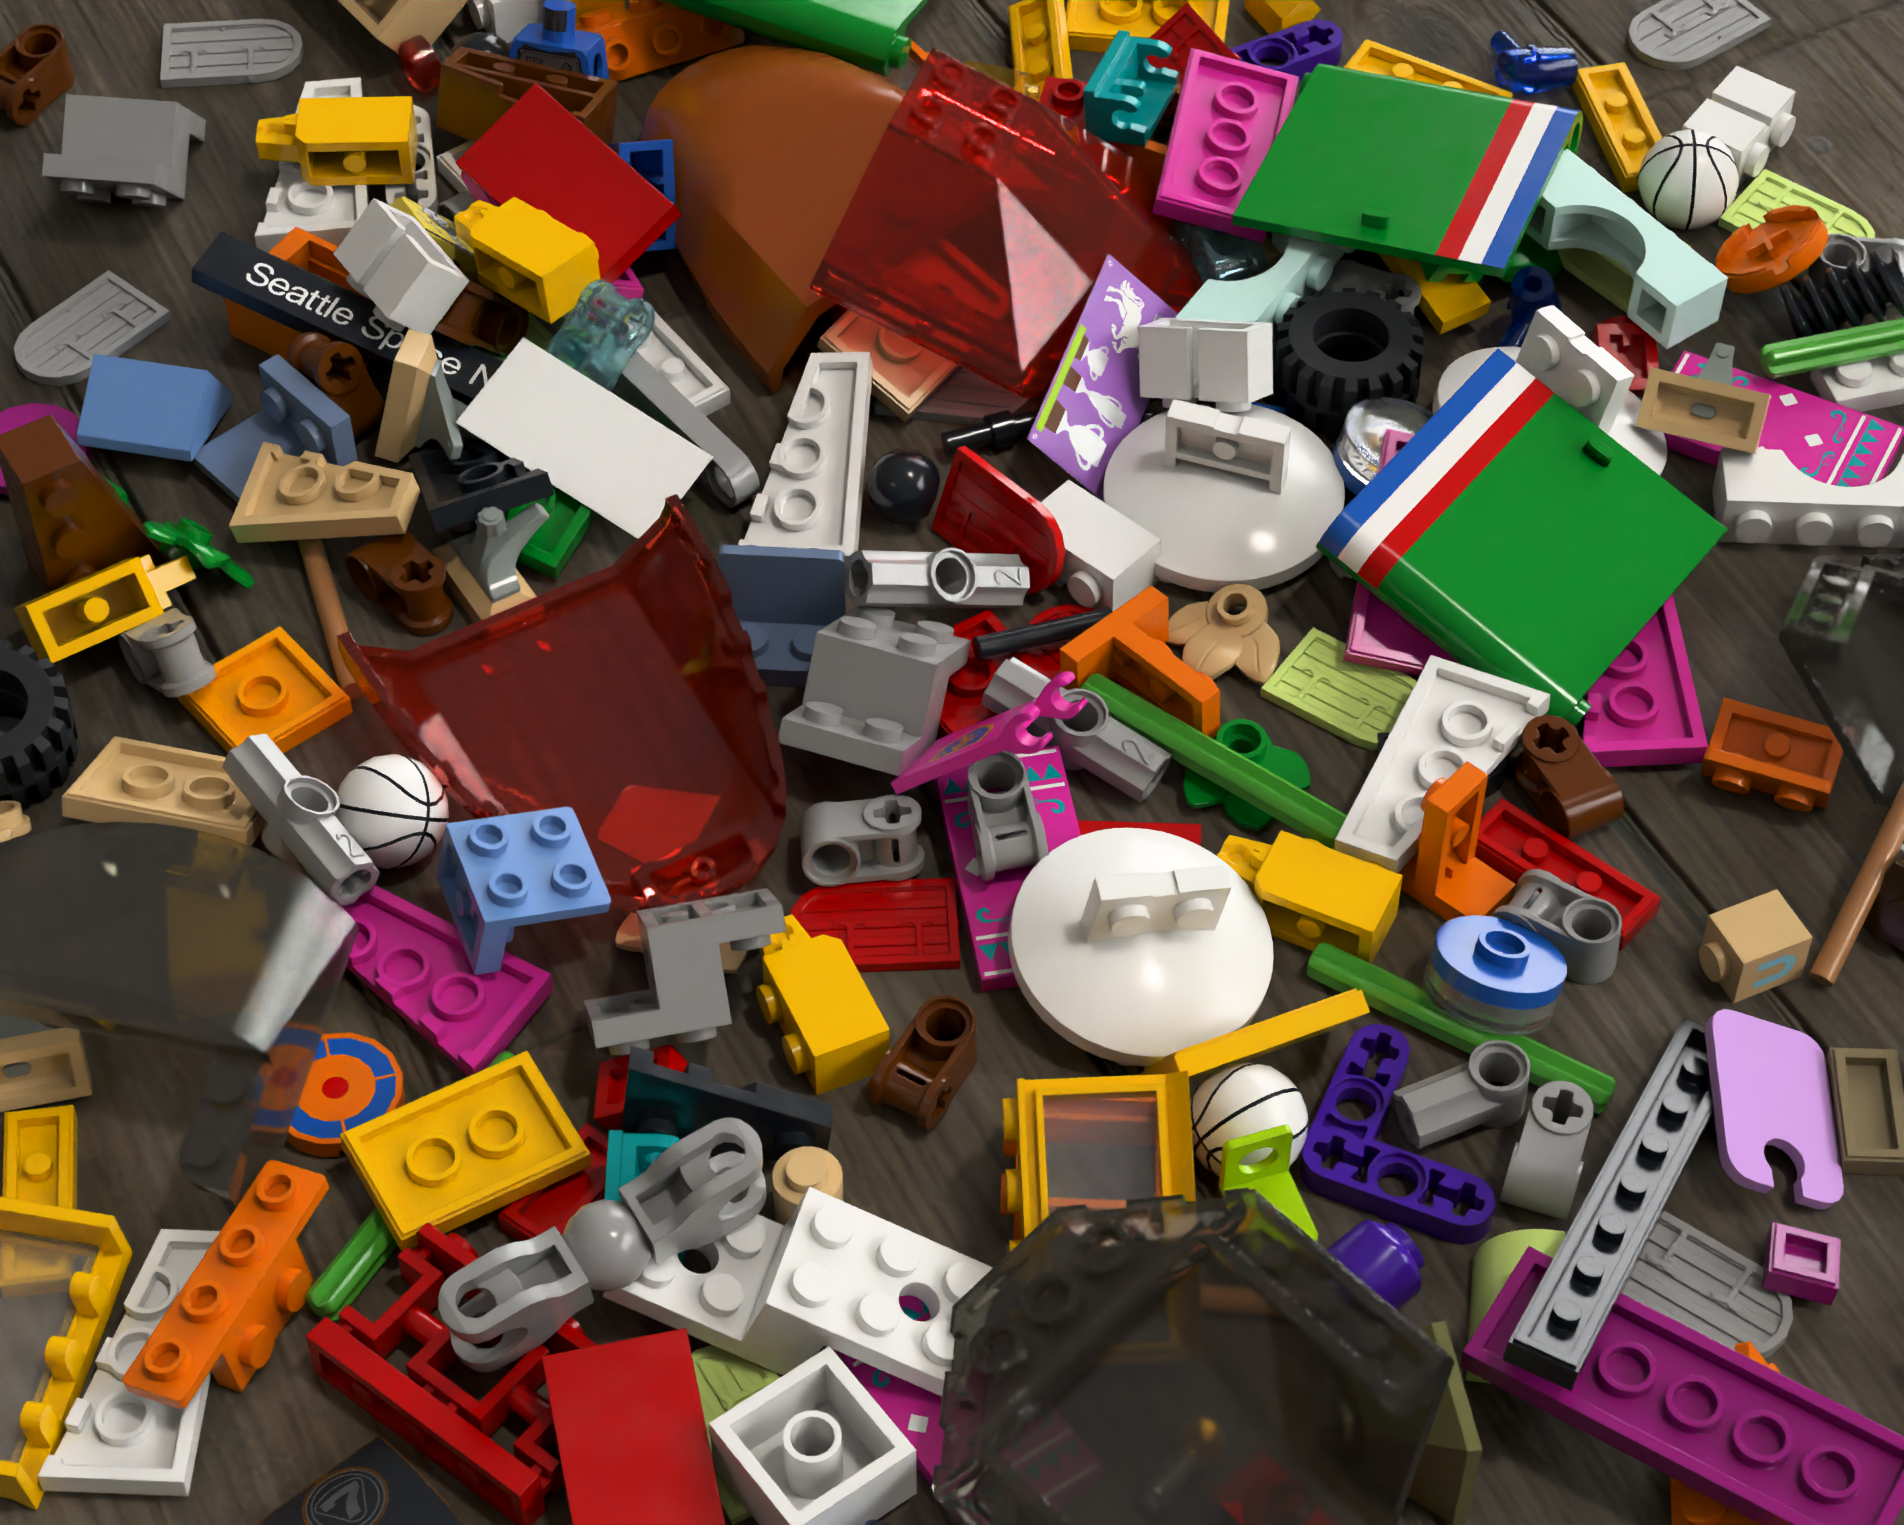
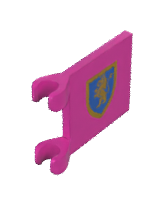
[891,671,1088,794]

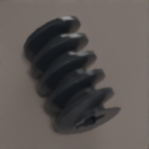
[1779,246,1904,338]

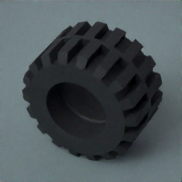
[1273,288,1424,441]
[0,640,78,810]

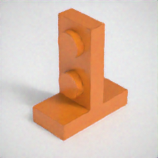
[1060,585,1221,738]
[1398,761,1516,921]

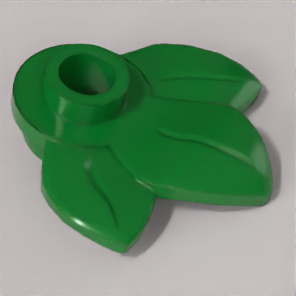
[142,517,254,589]
[1184,719,1311,831]

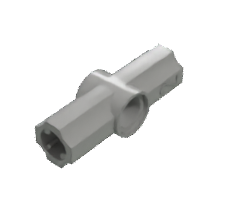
[845,547,1030,613]
[981,657,1172,803]
[222,734,380,907]

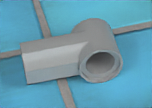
[1392,1040,1531,1149]

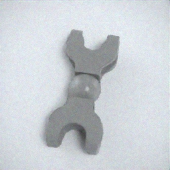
[438,1118,766,1372]

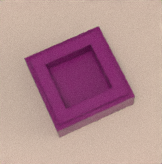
[1762,1222,1841,1306]

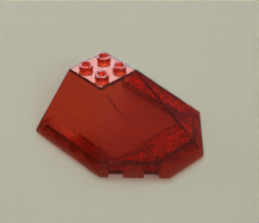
[809,48,1204,398]

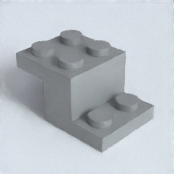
[42,94,206,208]
[777,607,971,776]
[583,888,786,1055]

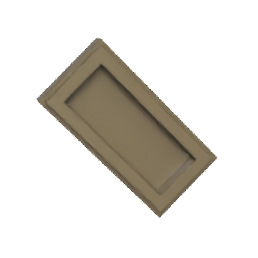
[1826,1047,1904,1176]

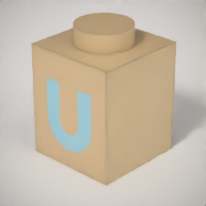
[1699,889,1813,1003]

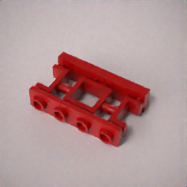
[306,1222,597,1525]

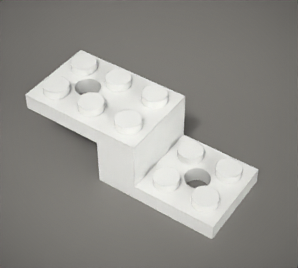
[602,1187,1004,1403]

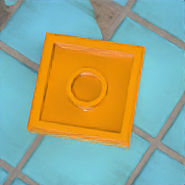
[178,626,353,754]

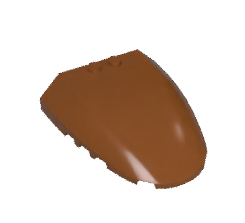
[641,45,1051,394]

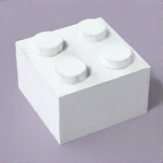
[709,1346,917,1525]

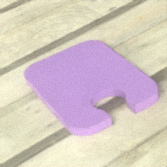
[1705,1009,1844,1210]

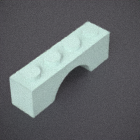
[1525,149,1728,349]
[1176,232,1355,339]

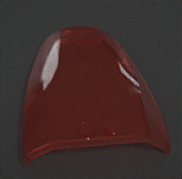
[337,494,787,913]

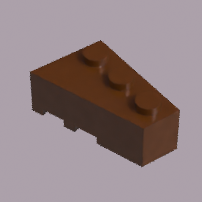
[436,46,619,145]
[0,414,168,594]

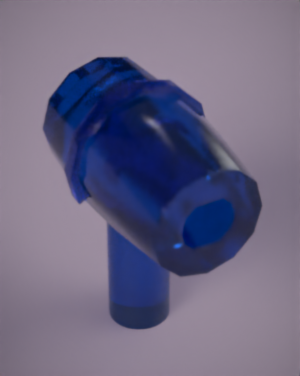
[1490,30,1578,96]
[1496,266,1562,347]

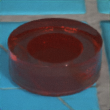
[398,35,441,93]

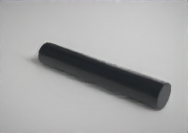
[972,607,1113,661]

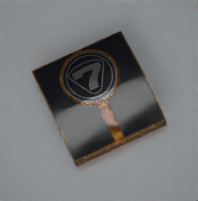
[259,1435,465,1525]

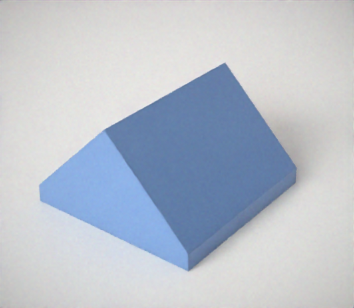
[77,354,232,462]

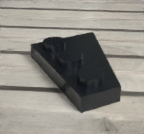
[408,437,555,533]
[621,1045,833,1161]

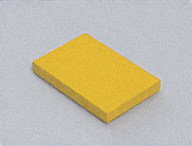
[1066,0,1230,53]
[1141,988,1370,1081]
[340,1051,591,1251]

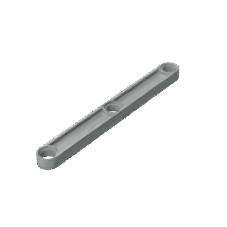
[437,191,760,508]

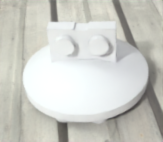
[1432,305,1667,476]
[1103,399,1345,594]
[1008,828,1274,1066]

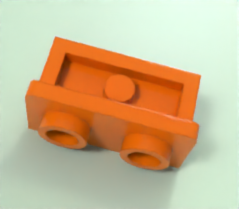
[1702,697,1849,812]

